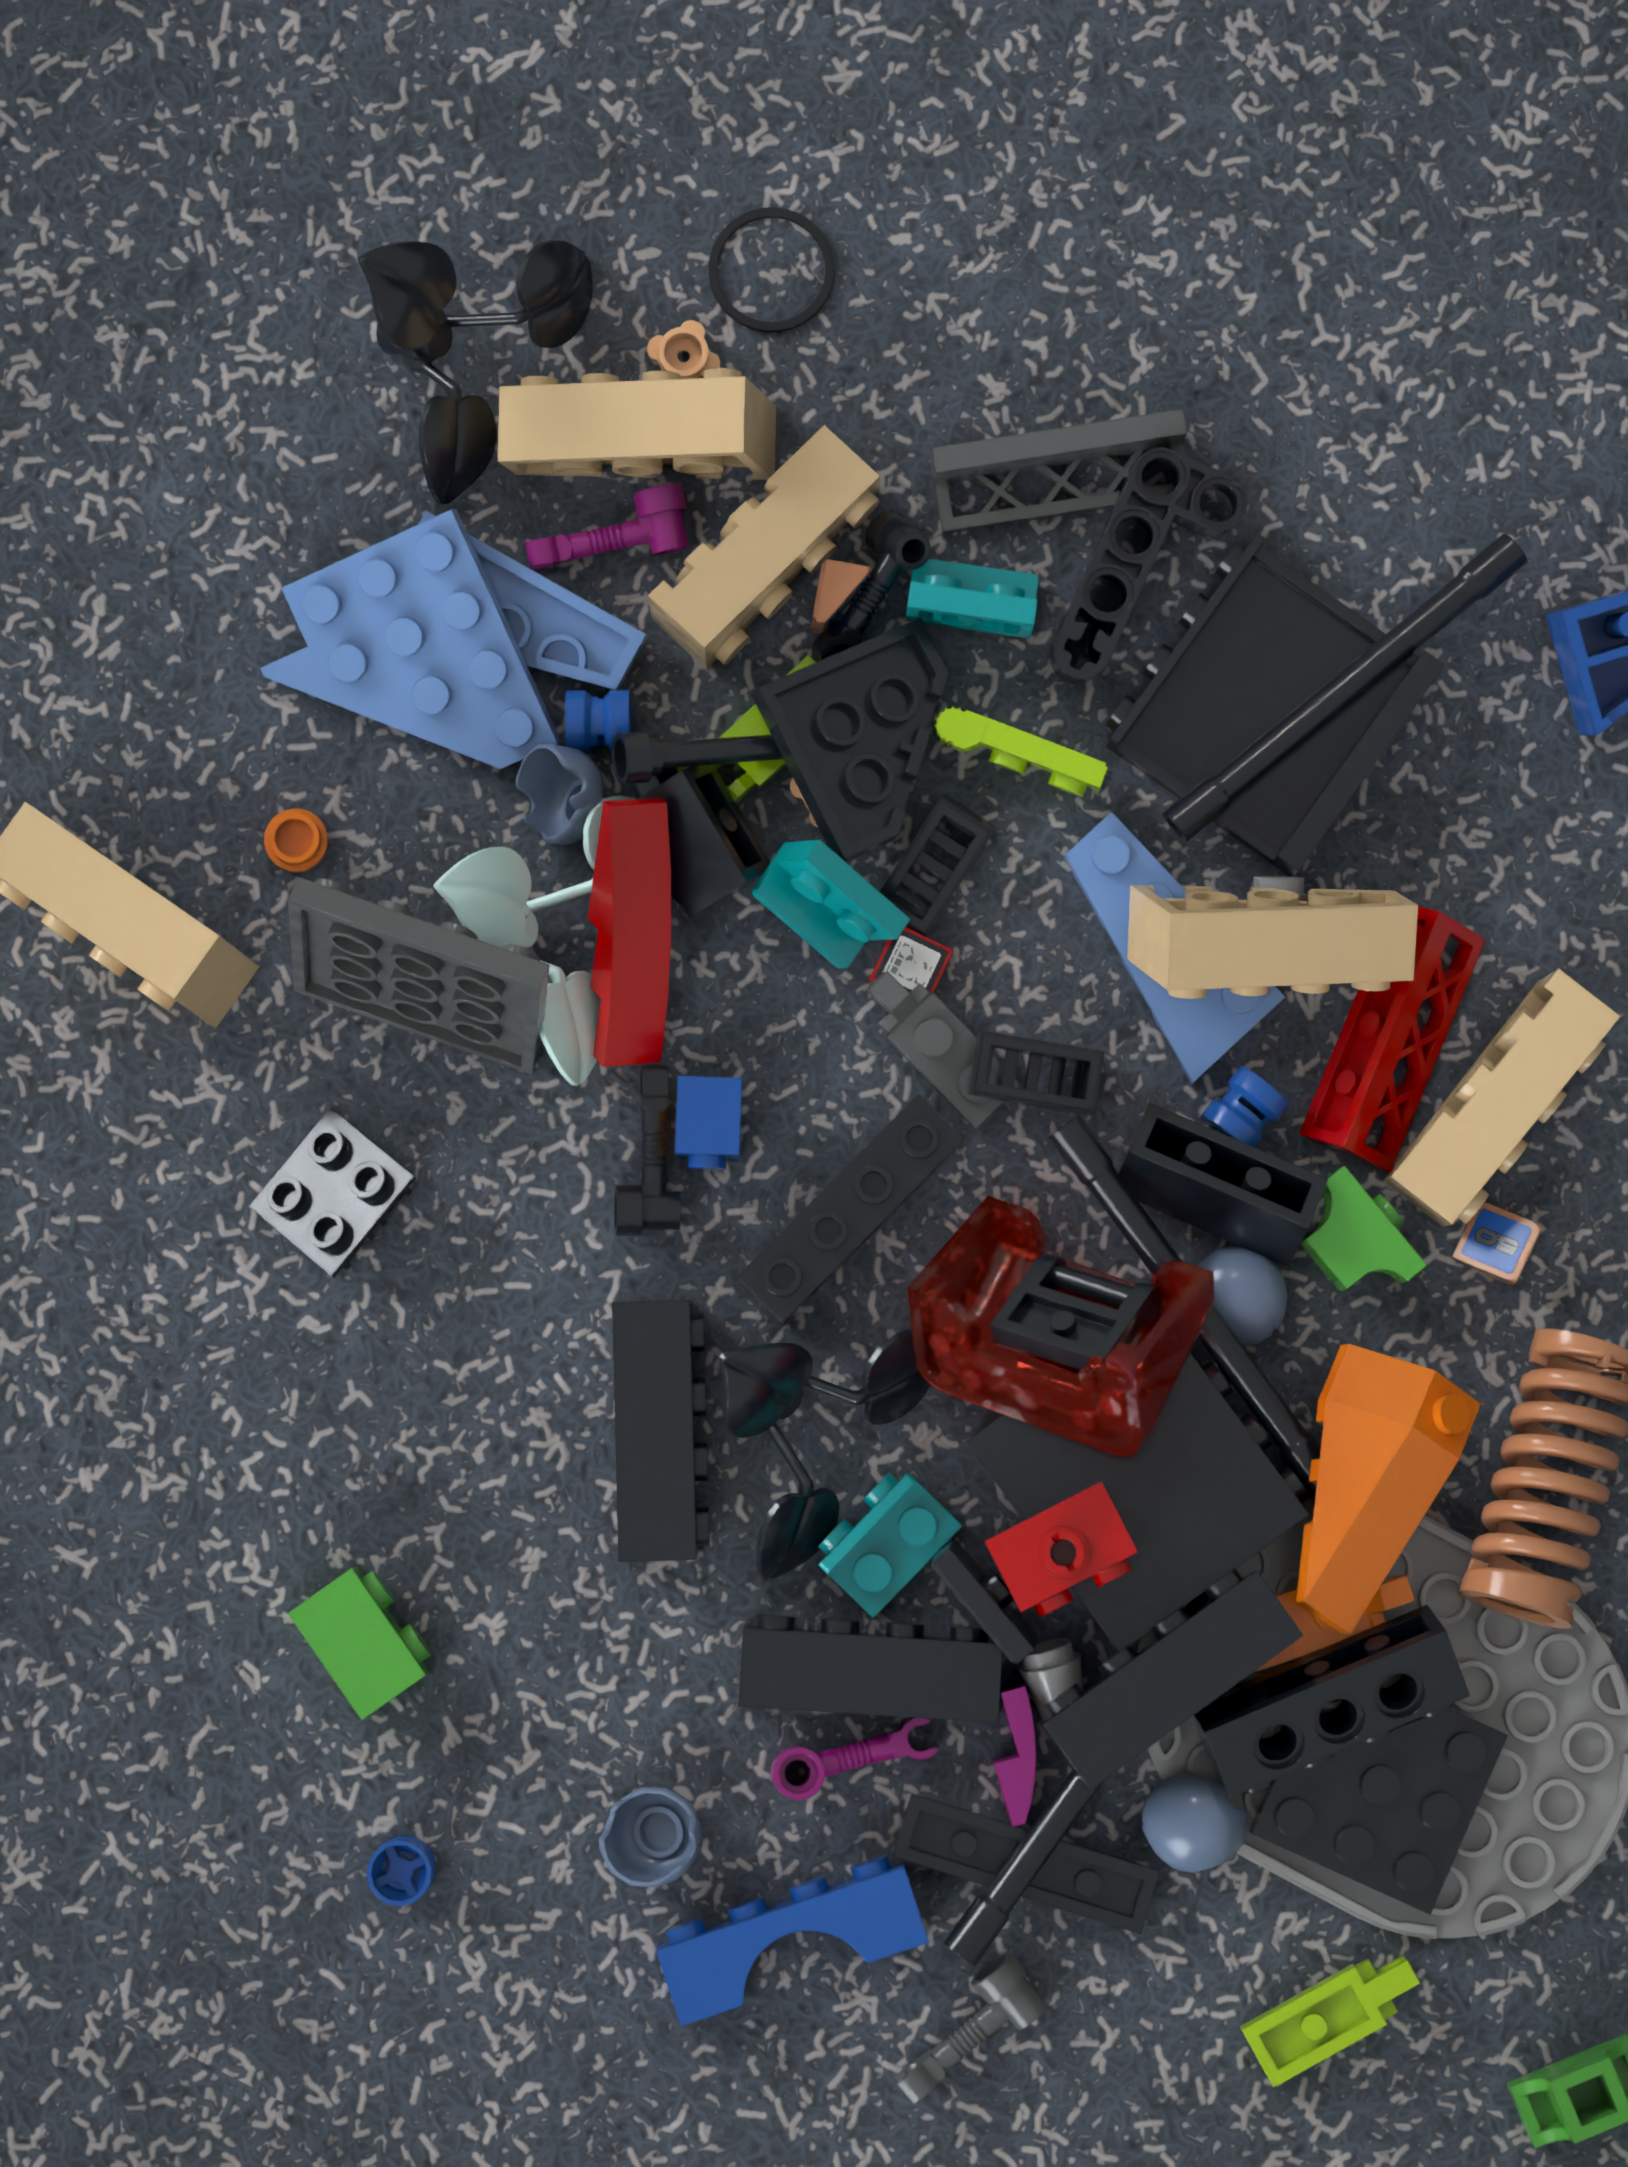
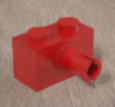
[984,1481,1138,1618]

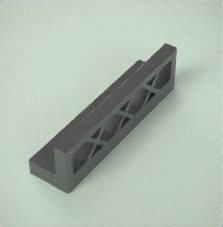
[930,409,1187,535]

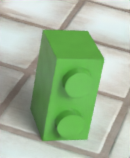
[288,1566,432,1720]

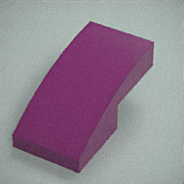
[992,1683,1036,1827]

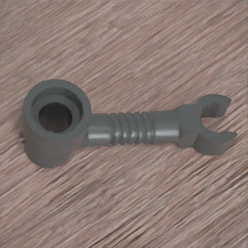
[895,1950,1047,2104]

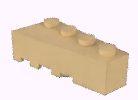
[498,368,776,480]
[1127,885,1418,999]
[1383,969,1621,1227]

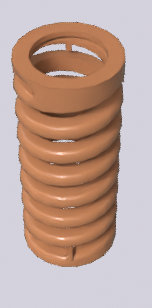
[1458,1328,1628,1629]

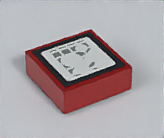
[869,927,954,993]

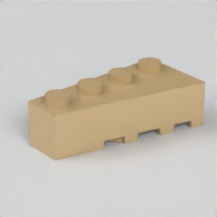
[648,425,880,670]
[0,802,260,1028]

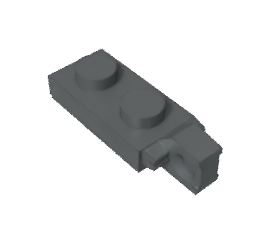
[866,971,1021,1129]

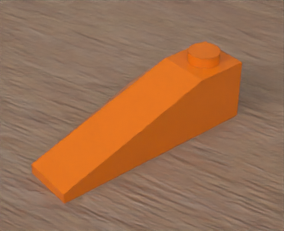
[1296,1344,1481,1635]

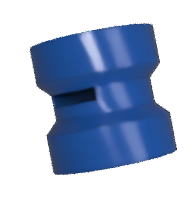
[565,690,631,753]
[1201,1066,1290,1148]
[367,1835,437,1906]

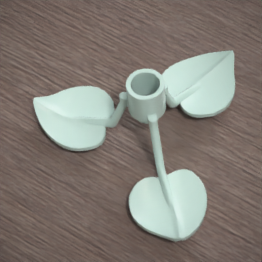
[433,796,636,1086]

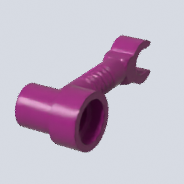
[525,483,690,570]
[771,1717,938,1800]

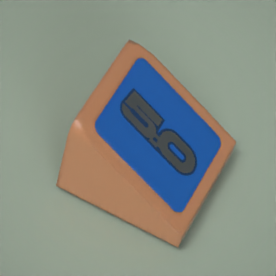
[810,559,871,634]
[1451,1202,1542,1285]

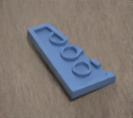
[419,511,649,690]
[1064,812,1285,1084]

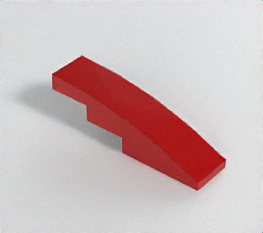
[588,798,671,1067]

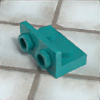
[905,559,1039,639]
[752,839,910,969]
[818,1472,962,1618]

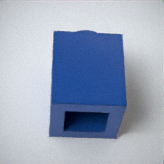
[675,1076,743,1170]

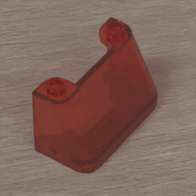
[907,1196,1215,1457]

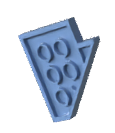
[260,509,562,769]

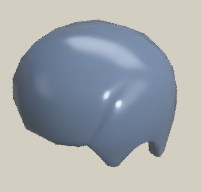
[515,744,605,845]
[1193,1244,1288,1346]
[1142,1772,1247,1873]
[599,1787,702,1887]

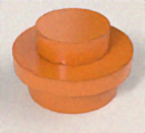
[264,808,329,873]

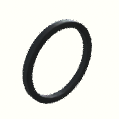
[709,207,834,332]

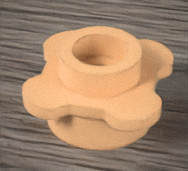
[647,320,720,379]

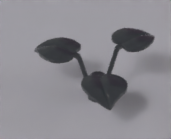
[358,240,593,505]
[719,1327,943,1581]

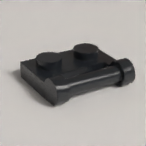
[990,1253,1162,1378]

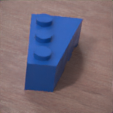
[1545,589,1628,735]

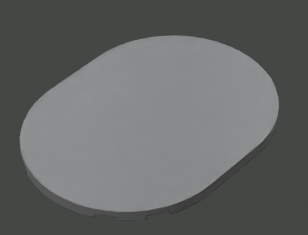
[1137,1497,1628,1939]

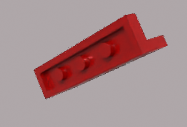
[1299,906,1486,1173]

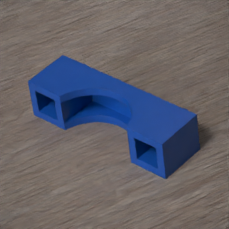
[656,1855,929,2026]

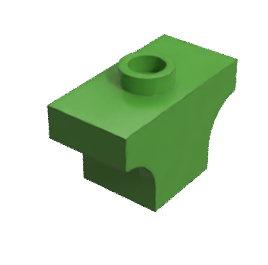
[1300,1166,1427,1291]
[1506,2034,1628,2148]

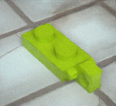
[1240,1956,1420,2087]

